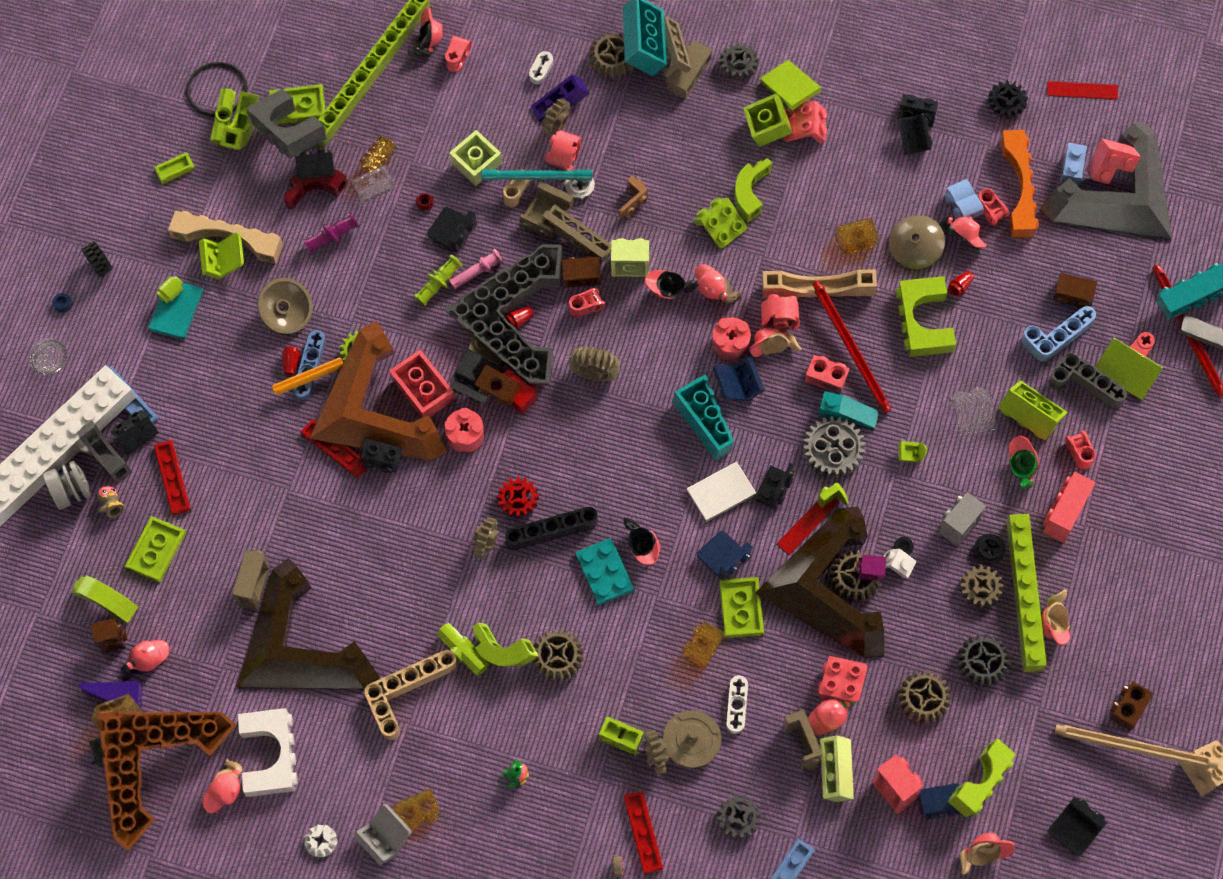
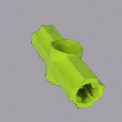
[210,88,236,145]
[436,622,489,676]

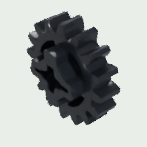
[987,80,1028,119]

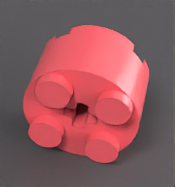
[545,130,582,171]
[761,294,800,332]
[712,317,751,361]
[445,408,484,453]

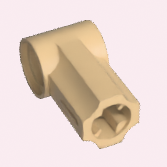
[503,170,532,208]

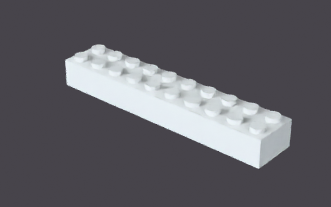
[0,365,136,526]

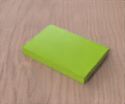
[760,60,822,110]
[269,84,325,125]
[1095,338,1164,400]
[124,516,187,583]
[719,577,764,638]

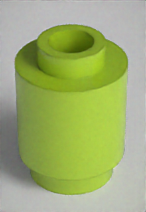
[156,276,184,304]

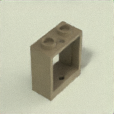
[232,549,270,610]

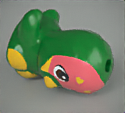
[502,759,529,788]

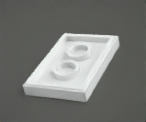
[687,462,756,522]

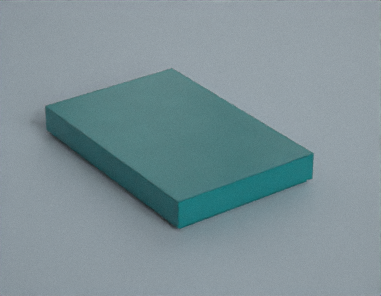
[149,283,204,340]

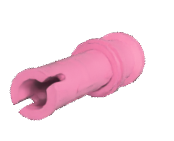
[449,249,504,290]

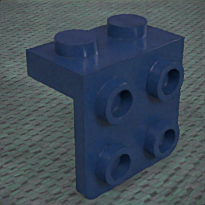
[713,357,765,401]
[697,531,753,581]

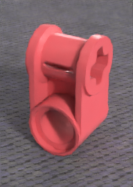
[445,36,472,72]
[978,189,1010,226]
[569,288,606,318]
[1129,332,1155,357]
[1065,430,1096,470]

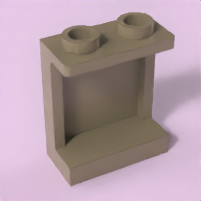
[520,181,574,240]
[783,709,822,771]

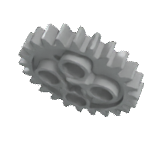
[803,416,866,478]

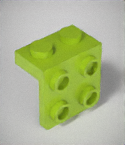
[693,197,747,248]
[199,233,244,280]

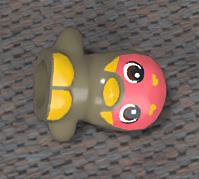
[97,486,125,519]

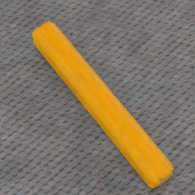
[272,358,344,395]

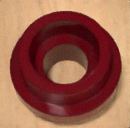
[416,193,434,211]

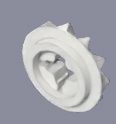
[565,178,594,199]
[305,824,337,857]

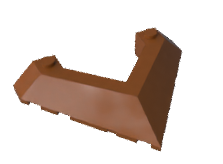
[309,321,447,461]
[97,711,236,851]

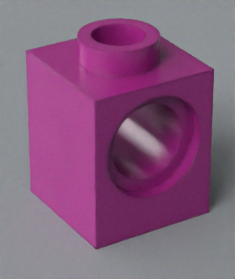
[856,554,886,582]

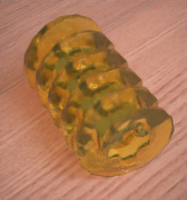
[359,136,397,177]

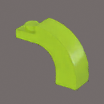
[220,91,259,150]
[735,158,772,223]
[71,575,138,623]
[472,623,539,667]

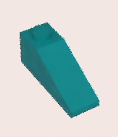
[819,391,879,429]

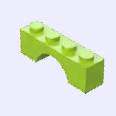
[948,738,1016,818]

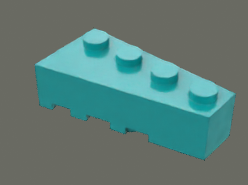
[1156,263,1223,320]
[672,374,734,461]

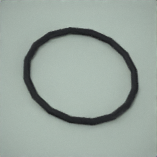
[186,62,247,116]

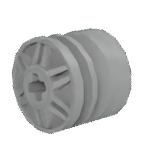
[43,460,91,510]

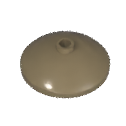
[889,215,945,270]
[257,278,312,334]

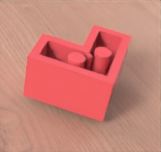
[1086,138,1141,185]

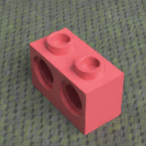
[805,355,850,395]

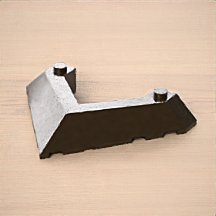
[755,507,884,658]
[237,558,380,690]

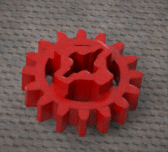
[497,476,539,519]

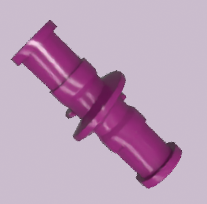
[303,213,359,254]

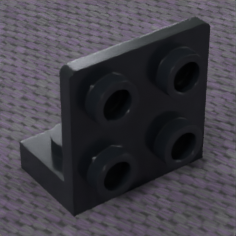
[754,463,795,510]

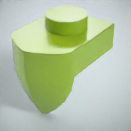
[898,441,928,463]
[817,483,849,508]

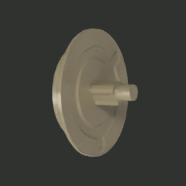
[663,710,721,768]

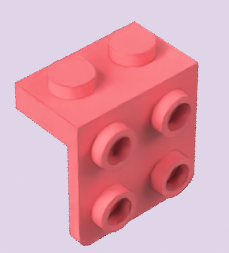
[783,100,827,143]
[818,656,868,702]

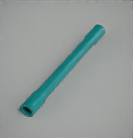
[481,170,592,181]

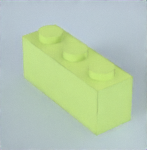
[820,735,854,802]

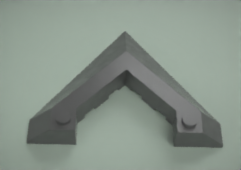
[1040,121,1172,240]
[443,244,562,385]

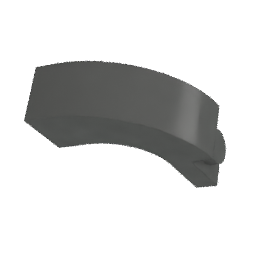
[76,421,132,484]

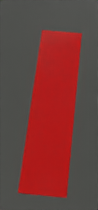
[1047,81,1118,99]
[776,499,840,555]

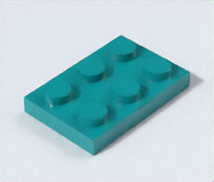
[575,538,634,606]

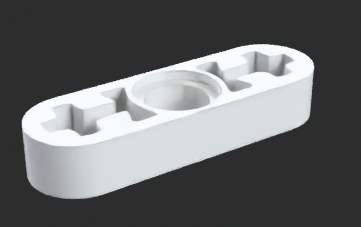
[726,676,748,734]

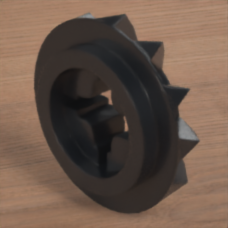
[974,534,1006,565]

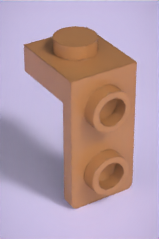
[619,175,648,220]

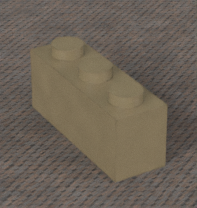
[665,40,713,100]

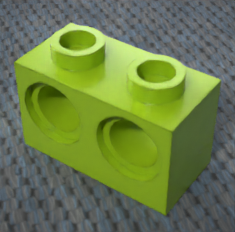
[599,716,644,756]

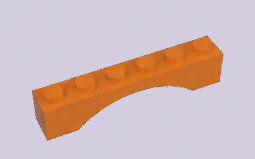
[1001,130,1038,238]

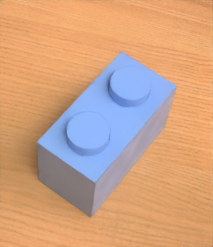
[1060,143,1087,187]

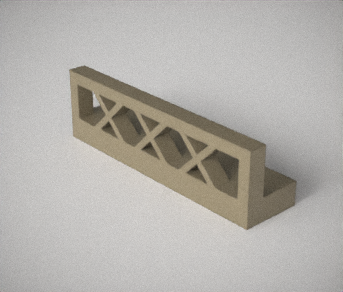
[662,15,692,78]
[541,204,611,265]

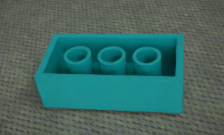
[622,0,667,76]

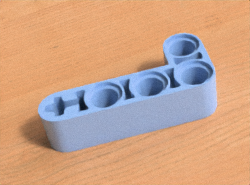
[1021,306,1096,362]

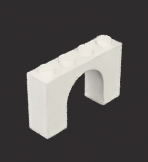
[238,708,298,797]

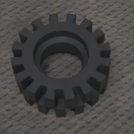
[81,241,113,277]

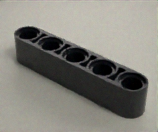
[505,507,598,550]

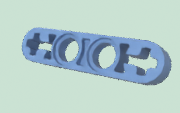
[293,330,326,400]

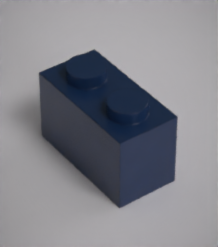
[917,783,959,820]

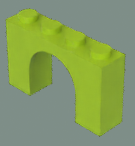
[895,276,956,357]

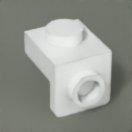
[883,549,917,578]

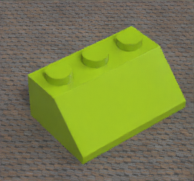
[998,380,1068,440]

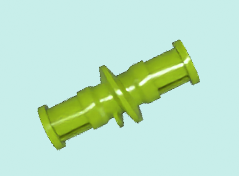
[413,255,463,307]

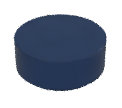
[52,293,72,313]

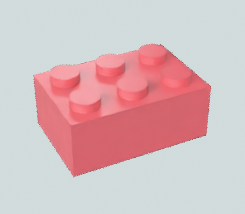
[389,350,455,418]
[1042,471,1096,543]
[872,754,923,814]

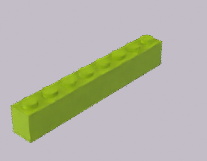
[1006,514,1047,672]

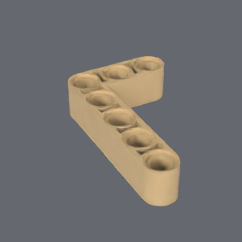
[365,650,457,741]

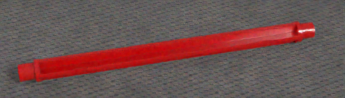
[1152,264,1223,398]
[812,281,892,414]

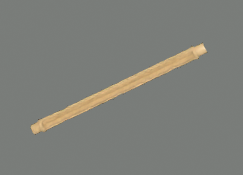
[1055,725,1220,769]

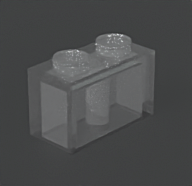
[351,165,394,204]

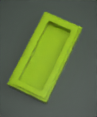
[154,152,195,184]

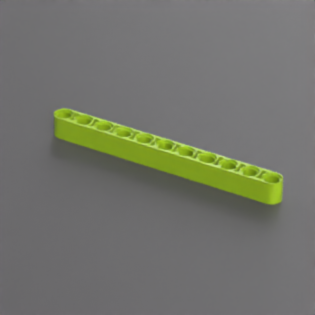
[316,0,430,147]

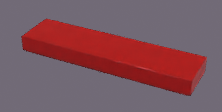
[300,418,368,479]
[154,440,191,516]
[623,790,664,875]

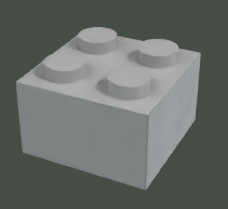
[939,492,986,547]

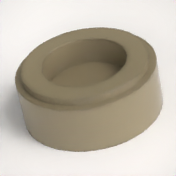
[613,856,624,877]

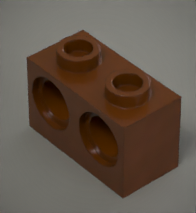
[91,618,128,654]
[1110,681,1154,731]

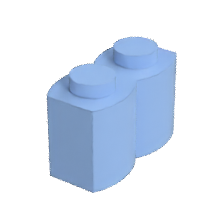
[944,179,984,219]

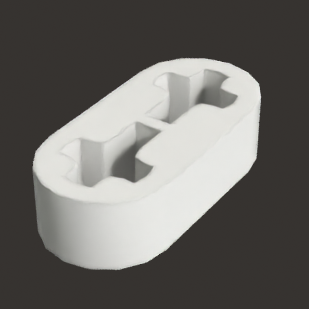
[529,51,553,85]

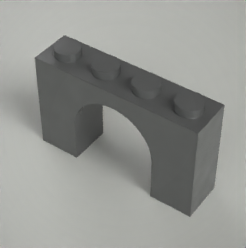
[246,88,326,159]

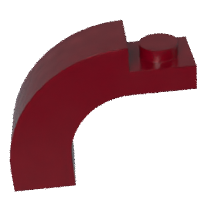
[284,169,348,210]

